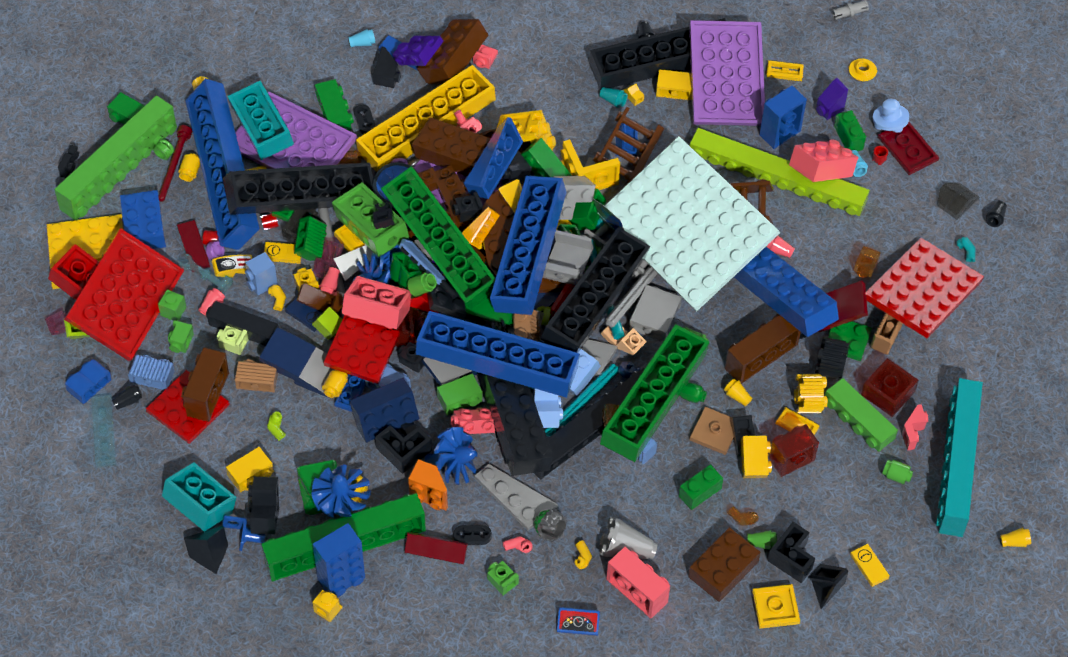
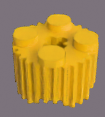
[794,374,828,413]

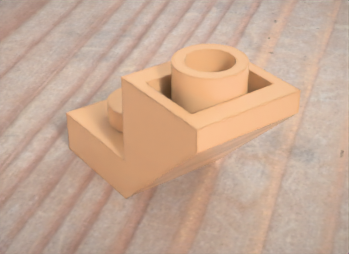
[601,326,647,355]

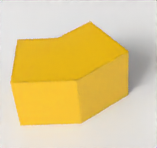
[623,84,644,106]

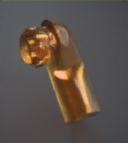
[728,507,759,526]

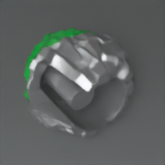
[534,509,566,541]

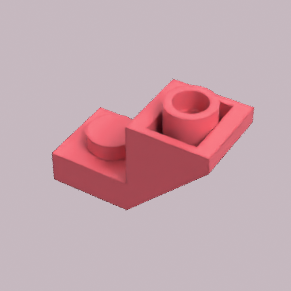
[902,404,928,451]

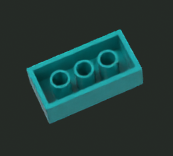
[227,81,294,160]

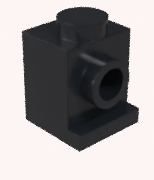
[452,192,483,222]
[398,341,426,373]

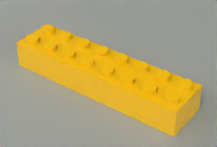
[356,65,496,172]

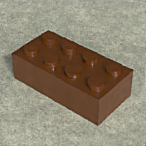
[417,19,488,84]
[412,117,491,176]
[725,314,801,384]

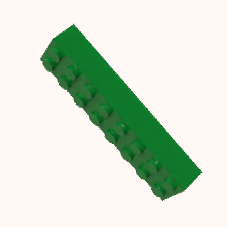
[381,166,496,310]
[600,324,710,462]
[261,493,426,582]

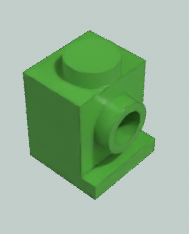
[168,320,194,353]
[487,561,519,596]

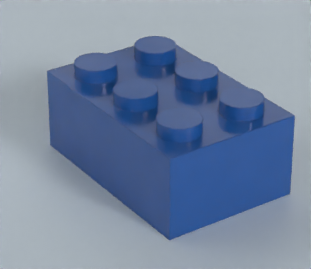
[760,86,807,149]
[120,190,166,249]

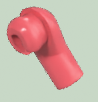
[502,536,533,553]

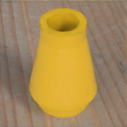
[724,379,753,407]
[1000,527,1031,547]

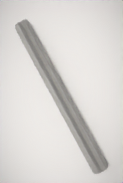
[605,266,658,327]

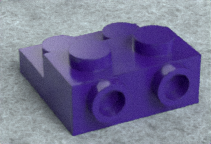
[393,35,443,66]

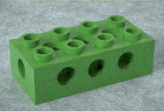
[332,183,409,257]

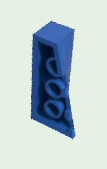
[464,117,523,199]

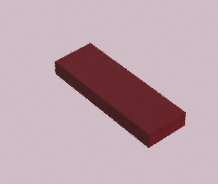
[177,220,210,272]
[404,532,468,565]

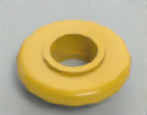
[849,58,877,82]

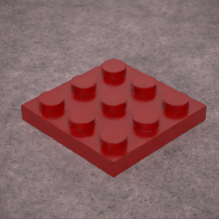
[324,315,400,384]
[146,370,230,444]

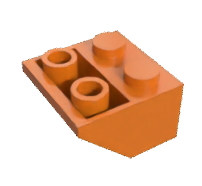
[408,459,448,511]

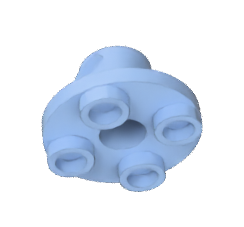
[873,99,909,133]

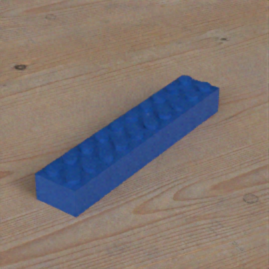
[185,79,260,250]

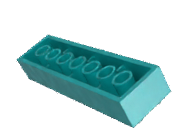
[936,378,983,537]

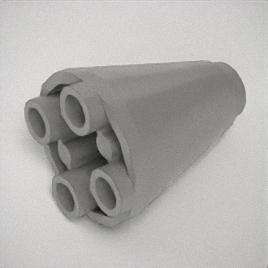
[599,517,657,560]

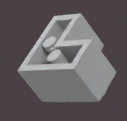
[553,176,596,220]

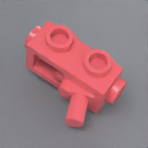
[454,110,482,134]
[451,407,496,435]

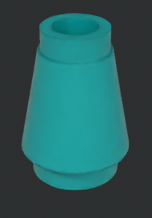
[600,87,628,107]

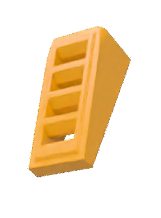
[462,207,500,248]

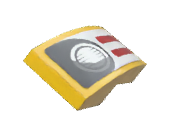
[212,255,252,278]

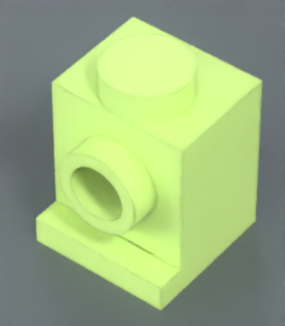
[217,325,249,355]

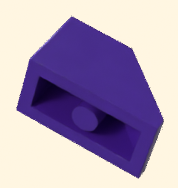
[816,78,848,120]

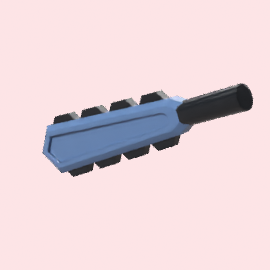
[399,238,458,299]

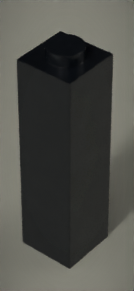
[206,301,278,346]

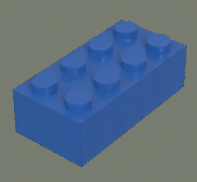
[313,523,365,597]

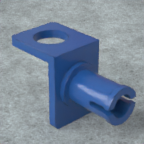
[222,516,265,551]

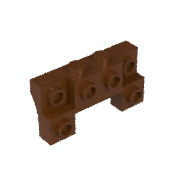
[417,165,474,230]

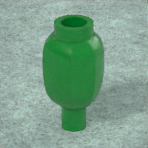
[679,382,707,403]

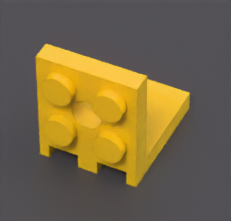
[496,110,556,151]
[561,139,620,190]

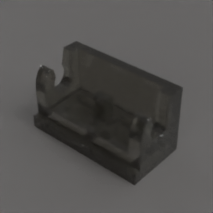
[282,209,321,244]

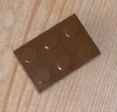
[181,347,229,422]
[688,527,761,602]

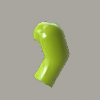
[267,411,286,441]

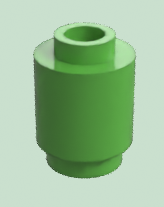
[408,273,437,296]
[882,459,914,484]

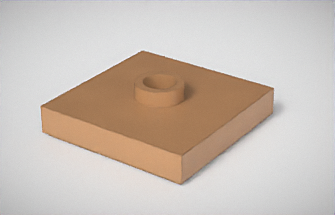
[690,407,734,455]

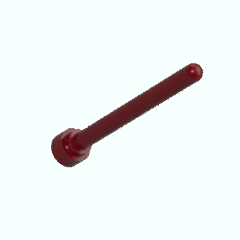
[158,125,193,202]

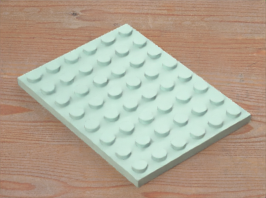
[598,137,780,311]

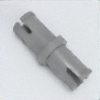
[832,0,869,20]

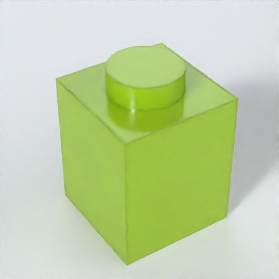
[312,307,343,340]

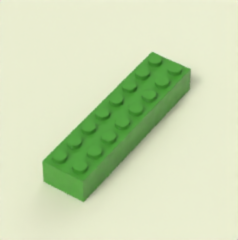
[54,95,177,220]

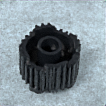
[815,337,849,379]

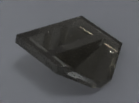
[937,183,980,220]

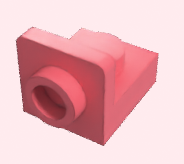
[473,45,498,69]

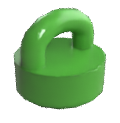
[153,140,174,160]

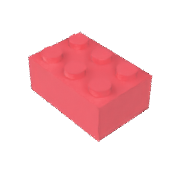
[789,140,859,182]
[342,276,412,329]
[606,547,670,618]

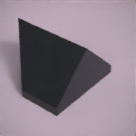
[184,526,228,574]
[808,564,849,609]

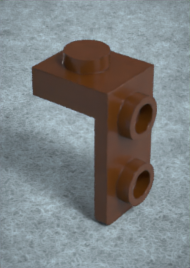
[297,283,344,313]

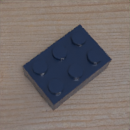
[350,378,420,443]

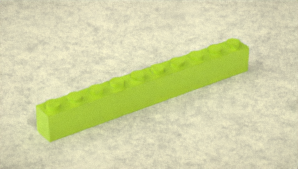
[690,128,870,216]

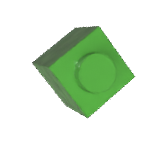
[158,290,186,321]

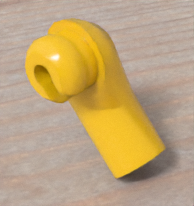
[268,285,286,311]
[574,540,592,569]

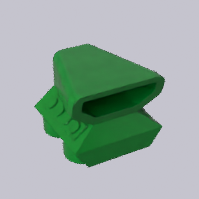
[297,460,337,515]

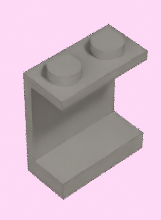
[543,230,593,285]
[629,285,682,341]

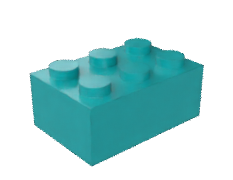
[162,462,236,532]

